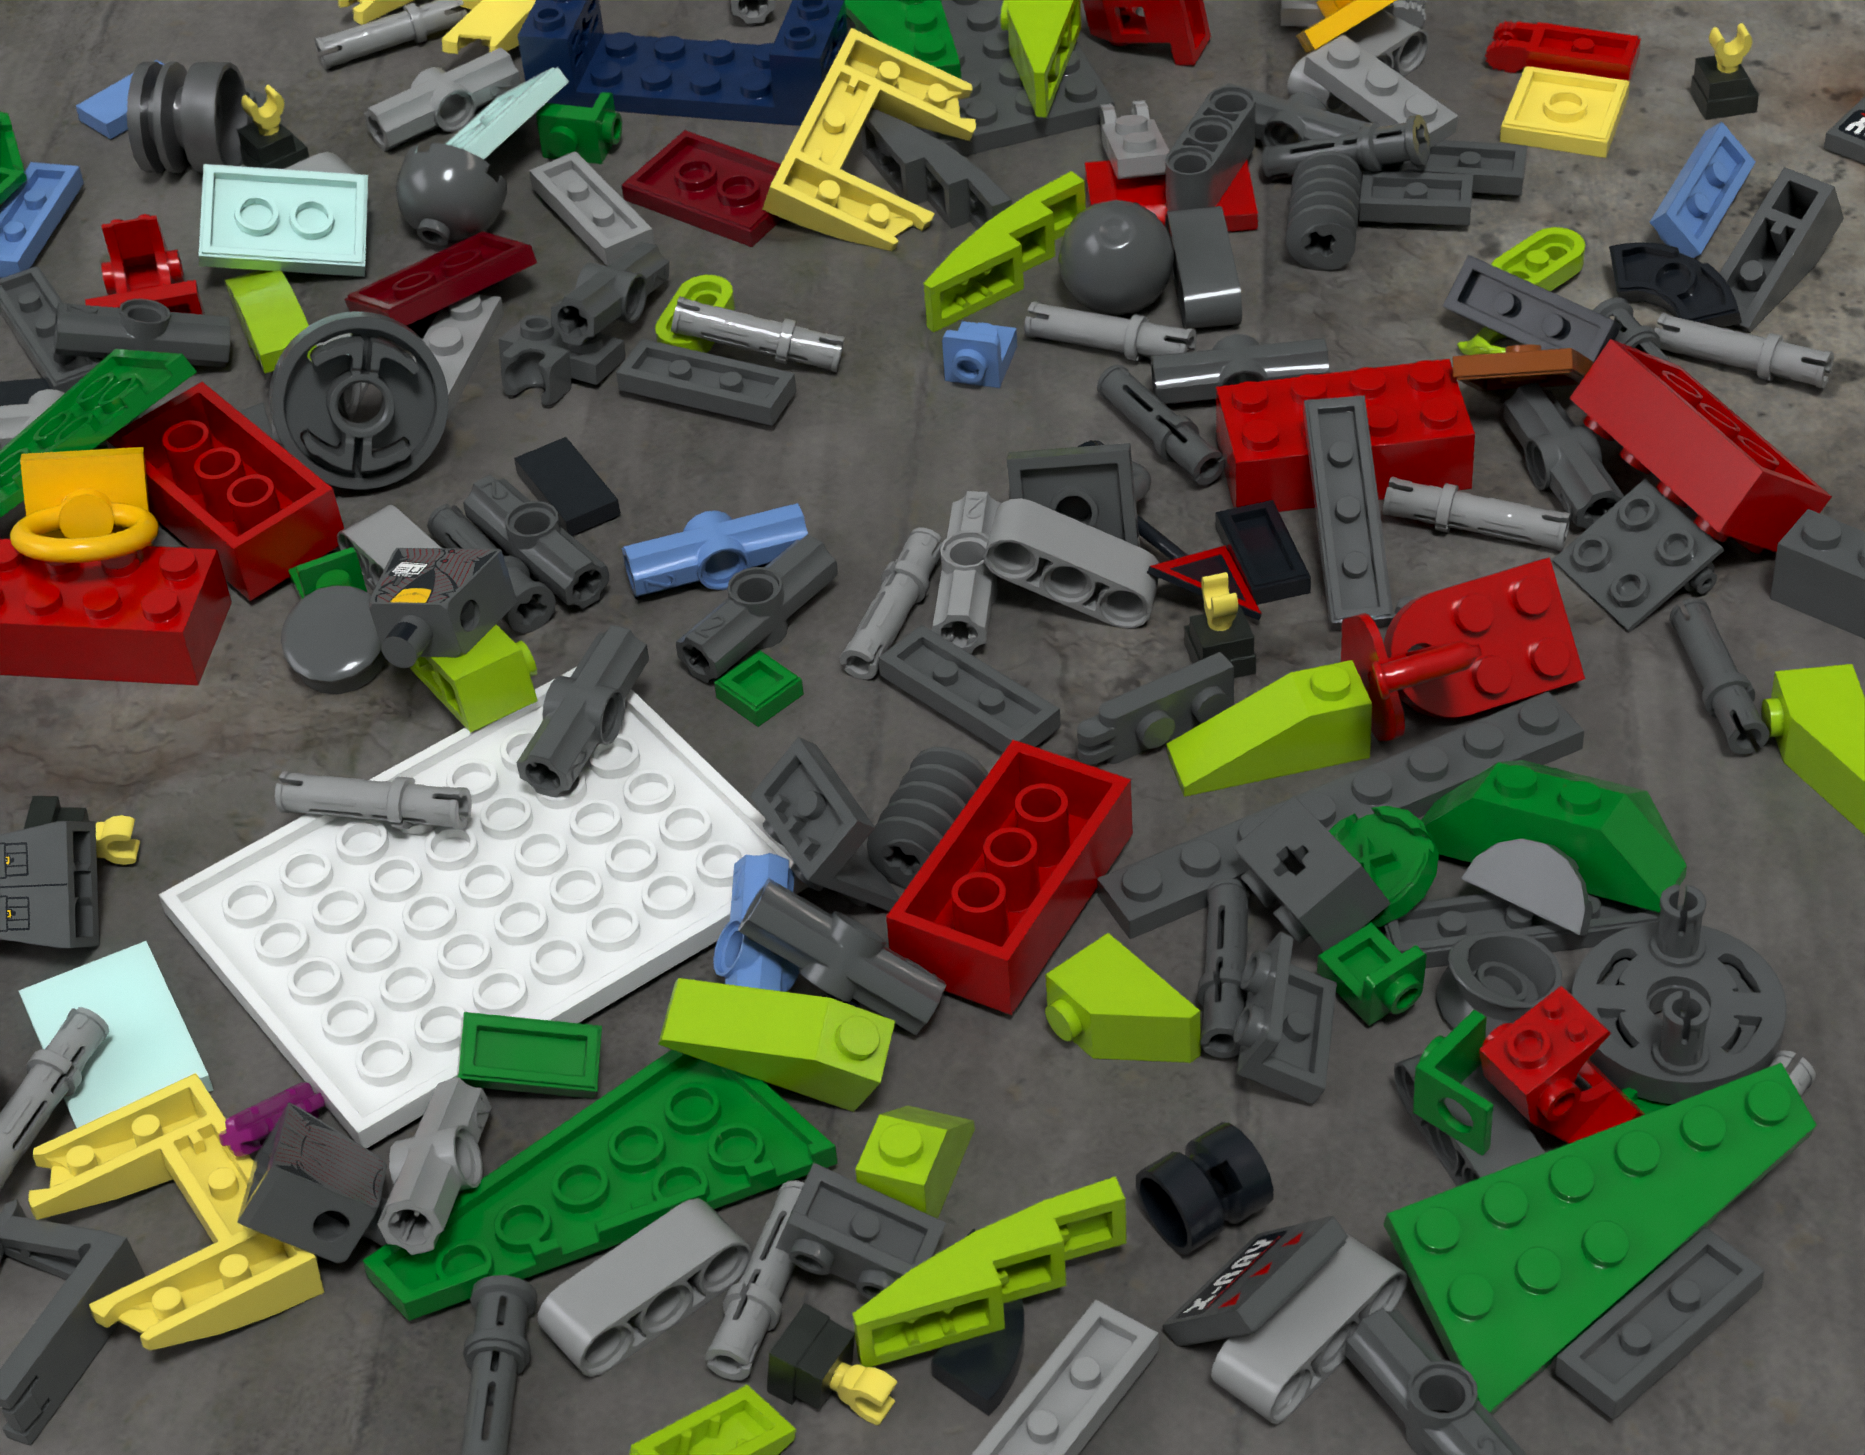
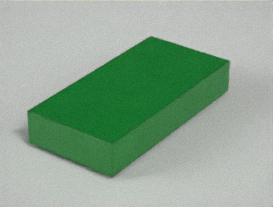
[456,1012,602,1099]

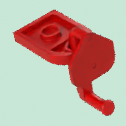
[1341,557,1585,741]

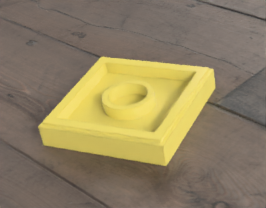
[1500,66,1630,158]

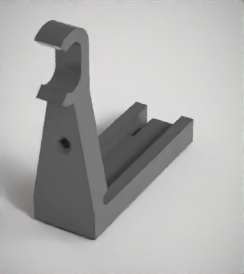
[0,1199,146,1446]

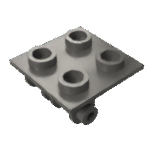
[1552,479,1724,633]

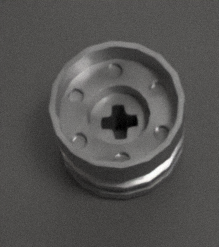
[127,61,249,173]

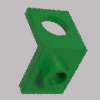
[288,547,367,599]
[1413,1010,1493,1156]

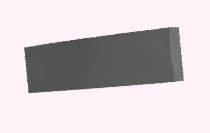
[861,108,1012,230]

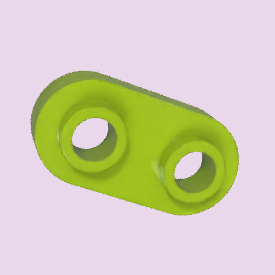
[1491,227,1585,292]
[655,275,735,353]

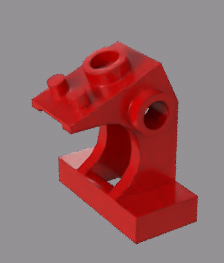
[1082,0,1211,65]
[85,214,205,315]
[1479,986,1645,1144]

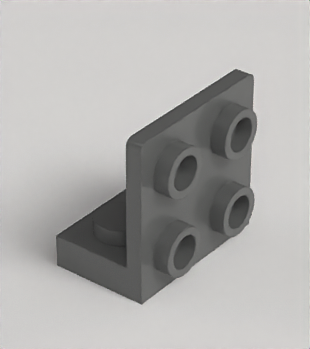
[750,737,899,911]

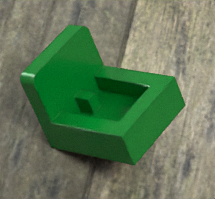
[536,92,622,164]
[1317,922,1427,1026]

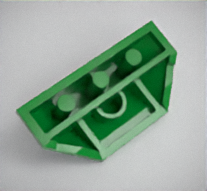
[1421,760,1687,912]

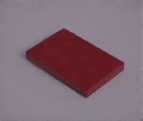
[621,130,783,247]
[345,231,537,326]

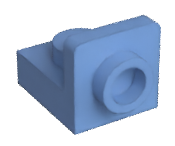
[942,321,1017,388]

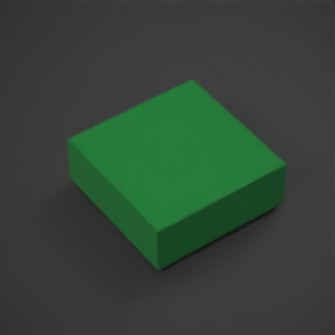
[714,650,804,727]

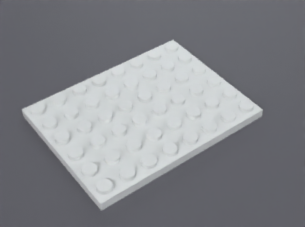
[158,667,809,1149]

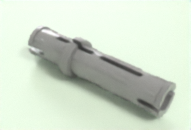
[314,0,467,70]
[671,296,845,373]
[1025,301,1197,361]
[1654,313,1834,389]
[1383,477,1571,551]
[840,527,943,680]
[275,771,472,829]
[0,1007,109,1191]
[704,1181,804,1380]

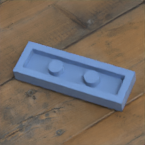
[1650,122,1756,258]
[0,162,84,278]

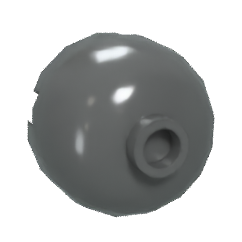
[396,143,508,246]

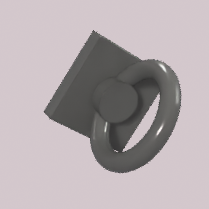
[1007,443,1151,547]

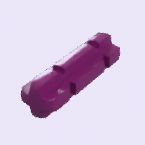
[219,1082,325,1157]

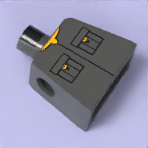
[0,821,99,948]

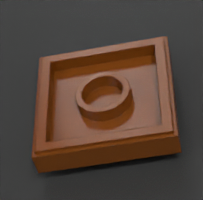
[1453,345,1593,391]

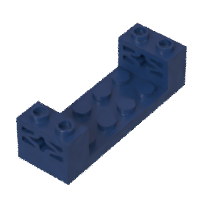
[517,0,848,126]

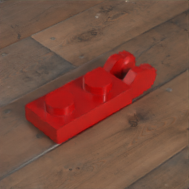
[1485,20,1641,82]

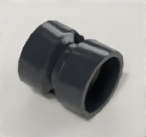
[1136,1122,1274,1254]

